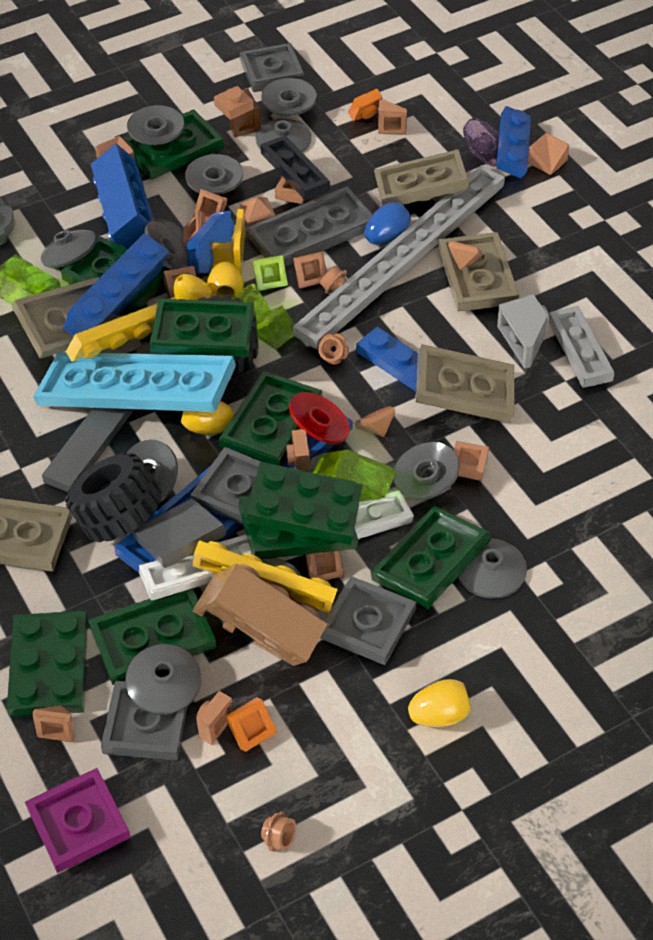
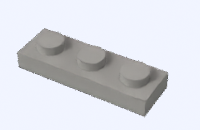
[549,306,615,388]

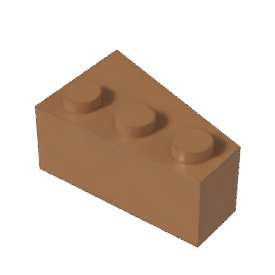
[192,563,327,666]

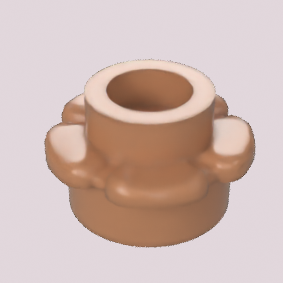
[320,266,347,294]
[318,333,349,364]
[261,812,296,851]

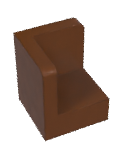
[230,89,261,137]

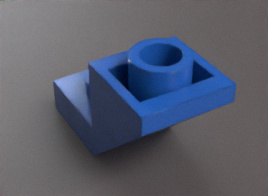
[186,211,235,274]

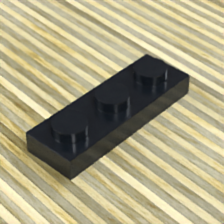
[260,135,330,200]

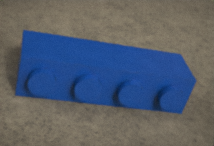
[91,143,154,249]
[63,233,169,337]

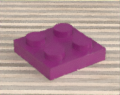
[25,768,131,873]

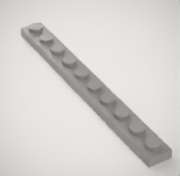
[293,165,505,350]

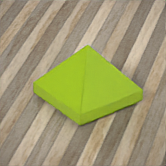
[252,255,288,291]

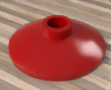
[289,392,350,444]

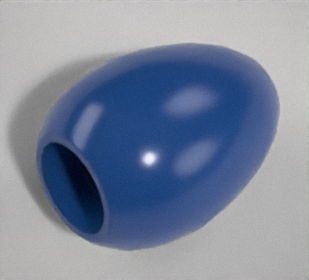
[364,202,411,245]

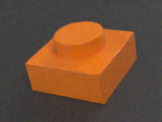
[348,89,383,122]
[225,697,278,752]

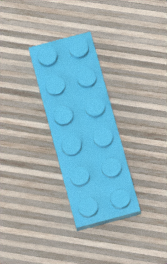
[33,352,236,412]

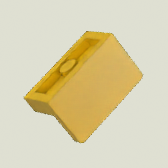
[211,209,245,274]

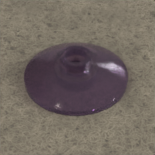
[463,118,499,167]

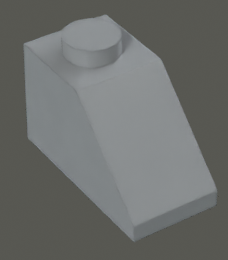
[497,294,549,369]

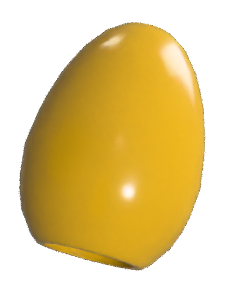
[207,262,244,300]
[173,274,214,300]
[181,400,235,435]
[408,679,472,727]

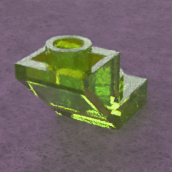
[231,283,295,349]
[313,449,396,502]

